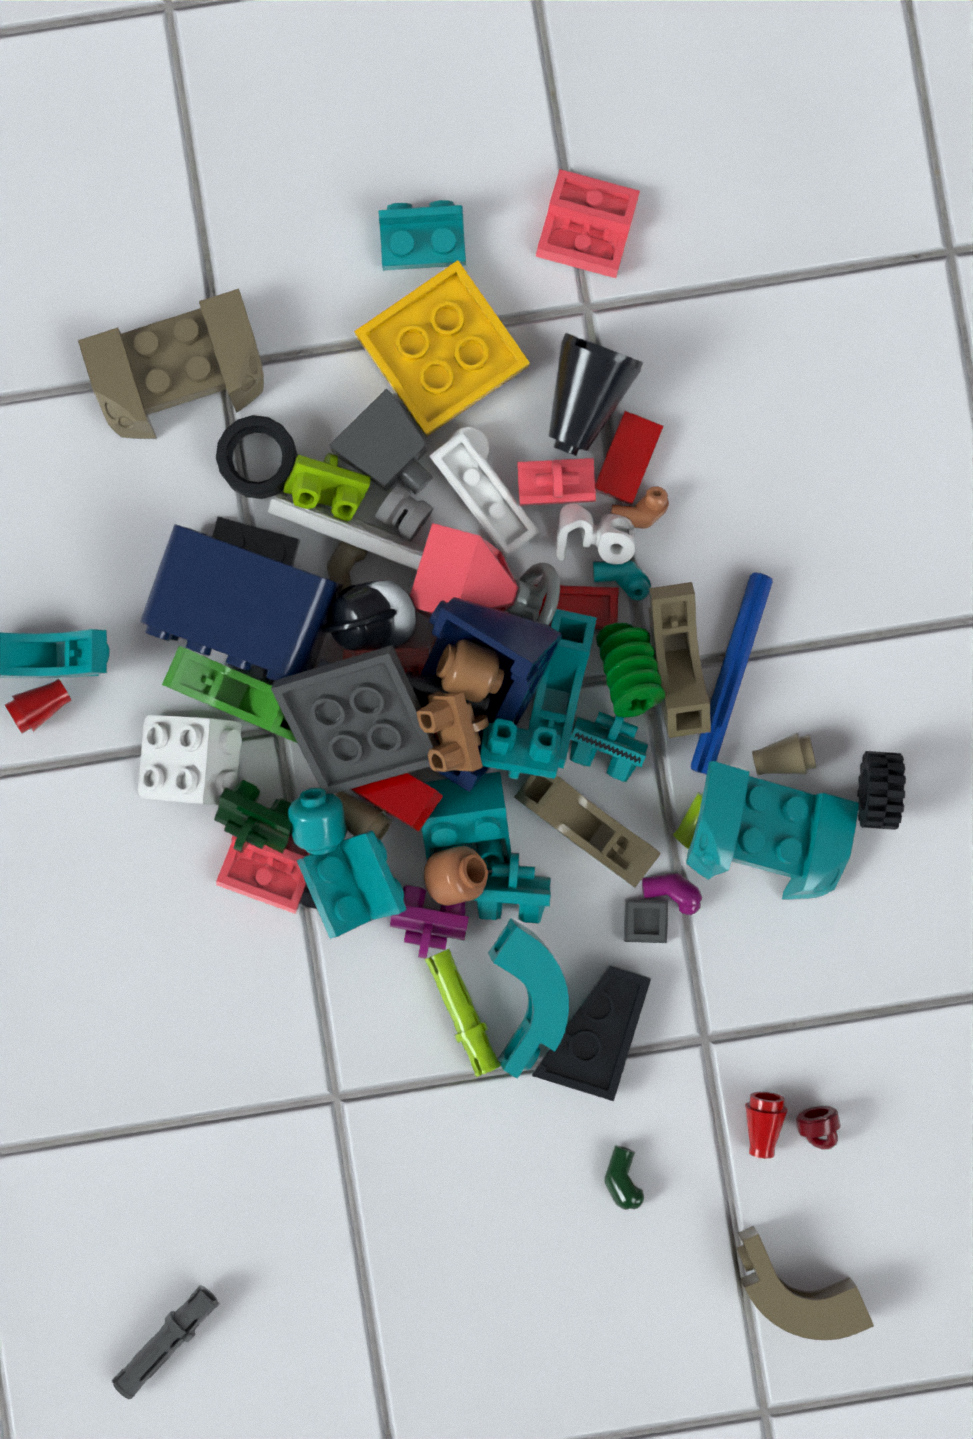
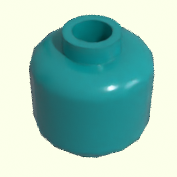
[288,788,347,855]

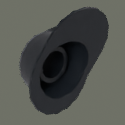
[322,580,417,651]

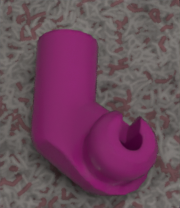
[641,873,702,915]

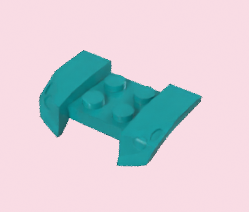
[686,761,859,900]

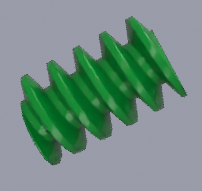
[596,623,665,718]

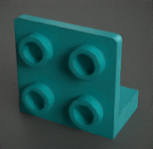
[296,830,406,939]

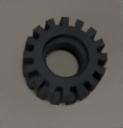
[857,751,906,830]

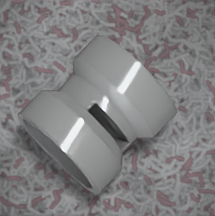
[375,483,434,542]

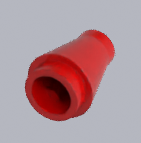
[5,679,72,734]
[745,1092,788,1159]

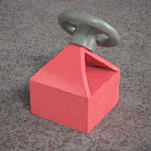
[410,523,560,626]

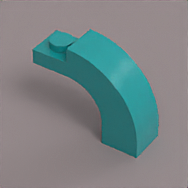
[528,609,597,769]
[0,629,110,678]
[488,918,569,1079]

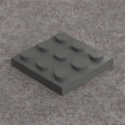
[271,645,439,794]

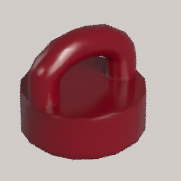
[796,1106,841,1150]

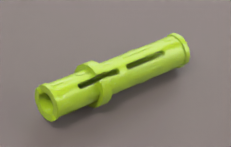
[425,949,501,1077]

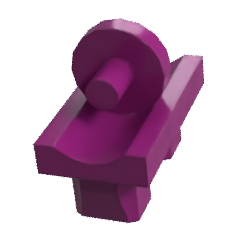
[390,885,469,959]

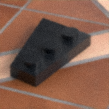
[532,965,651,1101]

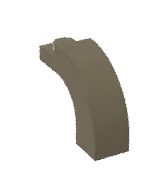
[648,582,711,738]
[514,775,661,888]
[736,1226,874,1340]

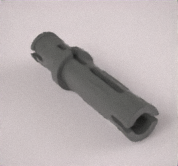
[112,1285,219,1399]

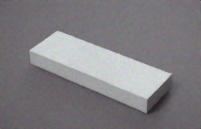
[429,430,539,557]

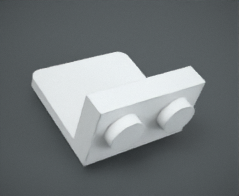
[138,715,242,805]

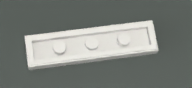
[268,491,425,570]

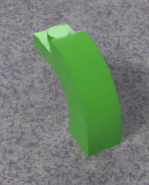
[162,646,297,743]

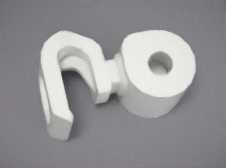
[556,503,635,564]

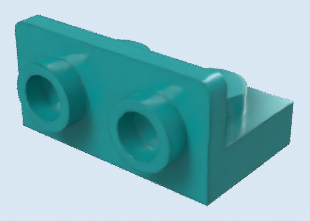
[378,200,466,271]

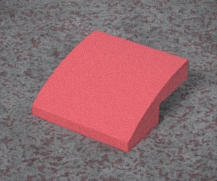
[536,169,640,278]
[216,808,309,914]

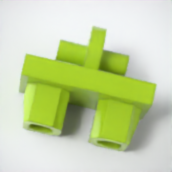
[284,453,370,521]

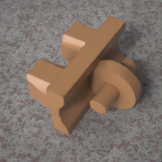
[417,692,489,772]

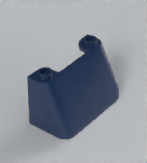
[419,597,562,792]

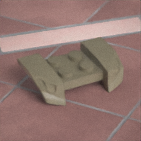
[78,289,264,439]

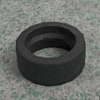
[216,415,298,499]

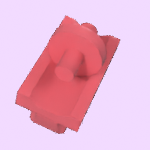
[517,458,596,506]

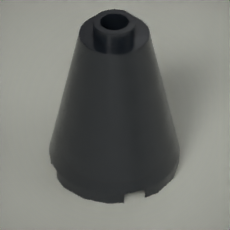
[548,333,643,456]

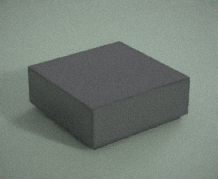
[624,899,668,943]

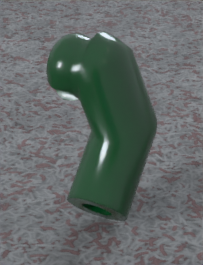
[604,1145,644,1210]

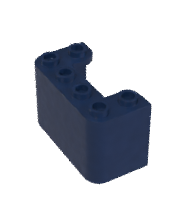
[140,524,344,681]

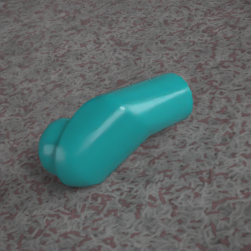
[593,560,651,601]

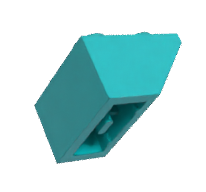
[421,772,511,870]

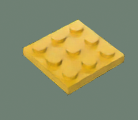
[354,260,530,437]

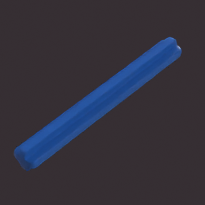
[690,572,773,775]

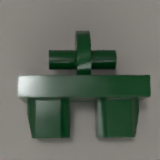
[214,780,293,854]

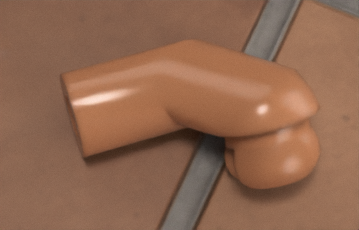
[611,486,669,529]

